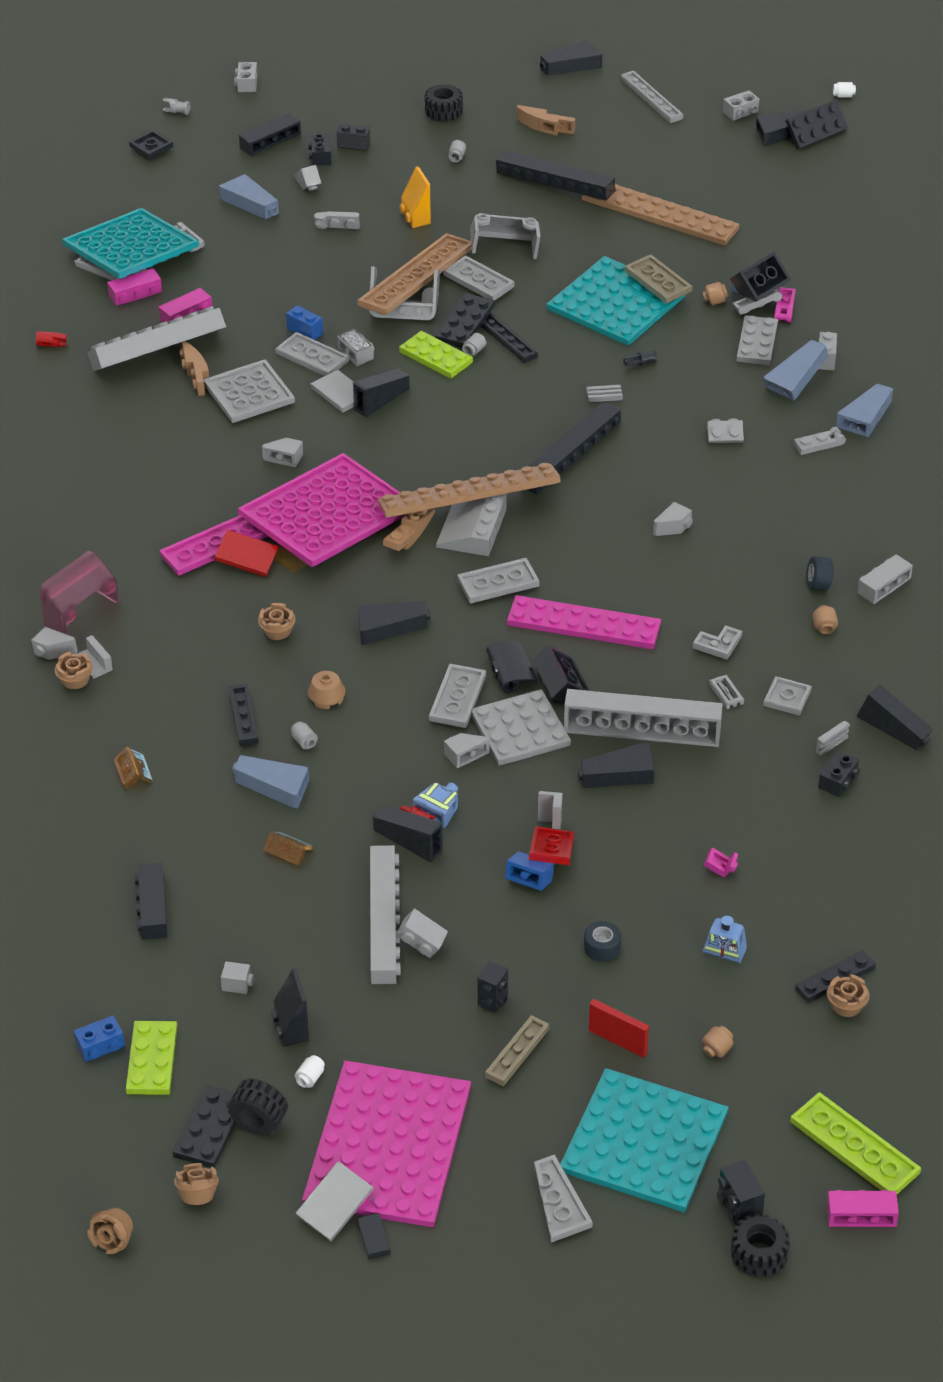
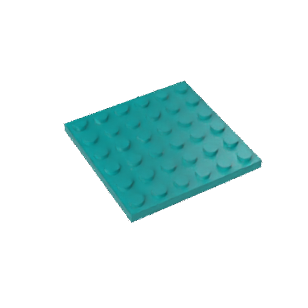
[62,208,199,279]
[547,256,685,346]
[560,1068,729,1213]

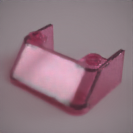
[40,551,119,635]

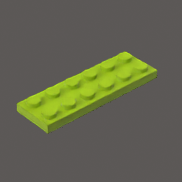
[790,1092,921,1194]

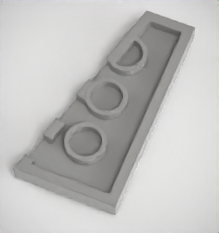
[534,1155,593,1243]

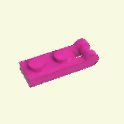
[774,287,796,323]

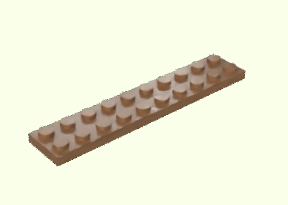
[582,184,739,246]
[358,233,472,315]
[378,463,561,518]

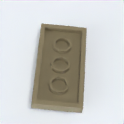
[625,254,692,303]

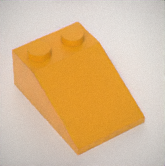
[399,167,431,228]

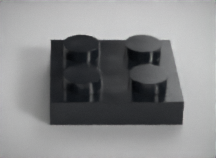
[129,129,173,159]

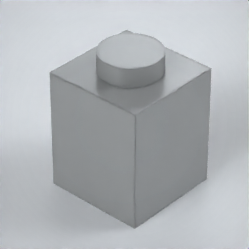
[221,961,254,994]

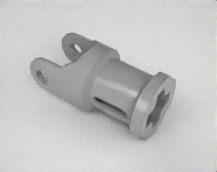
[163,98,191,115]

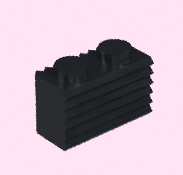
[336,123,370,150]

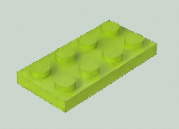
[399,331,473,379]
[126,1021,178,1095]

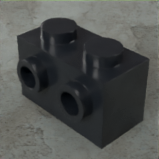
[308,133,332,165]
[818,751,860,797]
[477,961,508,1013]

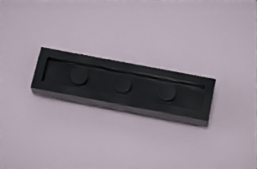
[229,684,259,746]
[795,950,876,1003]

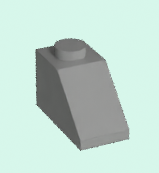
[294,165,321,191]
[262,438,303,468]
[653,502,693,536]
[31,627,78,660]
[444,733,490,768]

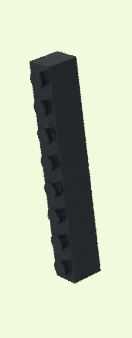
[496,150,616,201]
[526,402,621,495]

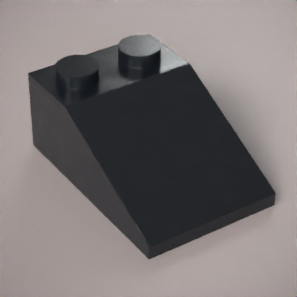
[271,968,309,1047]

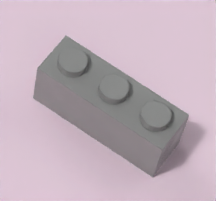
[858,554,913,604]

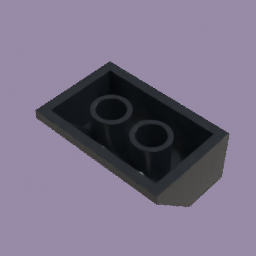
[730,252,792,302]
[533,645,590,704]

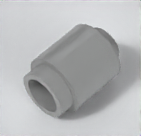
[448,140,466,163]
[462,333,486,356]
[291,722,318,749]

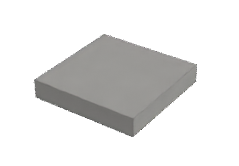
[763,676,812,716]

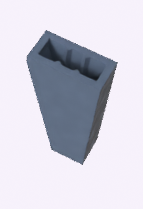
[219,174,279,219]
[763,340,828,401]
[836,384,893,437]
[232,755,309,809]

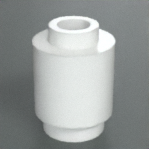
[833,82,856,98]
[295,1055,325,1088]

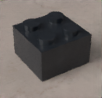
[717,1159,765,1226]

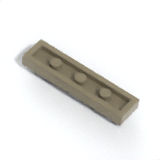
[485,1015,549,1087]

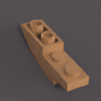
[517,105,575,135]
[179,341,209,396]
[383,508,435,551]

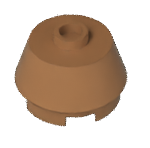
[258,603,296,640]
[55,652,93,689]
[307,671,346,709]
[827,974,870,1017]
[174,1163,219,1205]
[87,1208,133,1254]

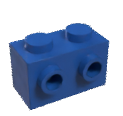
[286,305,323,340]
[505,851,554,890]
[74,1015,125,1062]

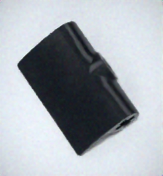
[486,641,538,693]

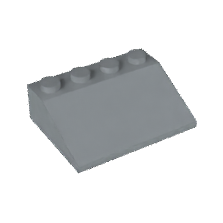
[436,494,506,556]

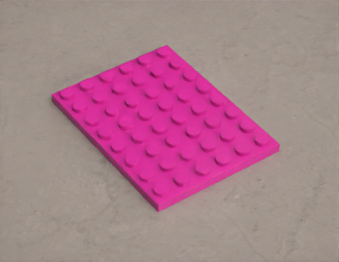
[238,453,408,567]
[302,1060,471,1228]

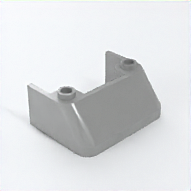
[470,213,540,259]
[369,267,440,320]

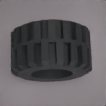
[424,84,463,121]
[227,1078,288,1136]
[731,1214,790,1278]

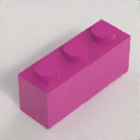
[107,268,162,306]
[159,288,212,324]
[827,1190,899,1227]

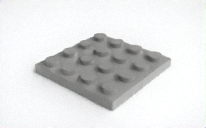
[203,359,295,423]
[471,689,571,766]

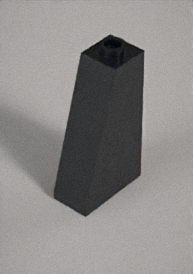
[539,40,603,76]
[756,110,809,146]
[353,368,410,417]
[358,601,431,645]
[856,684,933,750]
[578,742,654,788]
[373,805,443,863]

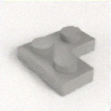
[693,625,743,660]

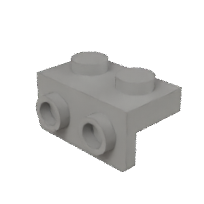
[706,418,744,443]

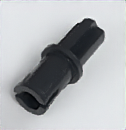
[623,351,657,367]

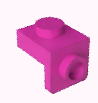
[703,847,738,878]

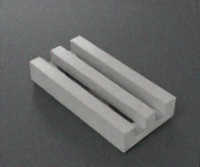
[586,385,623,402]
[709,675,744,709]
[816,721,850,756]

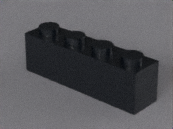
[239,113,301,156]
[134,862,168,940]

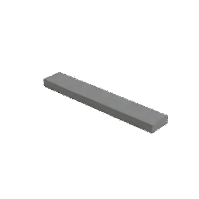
[621,71,683,123]

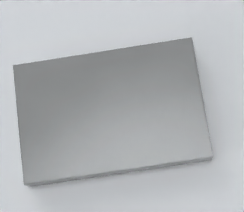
[311,370,354,413]
[295,1161,374,1242]

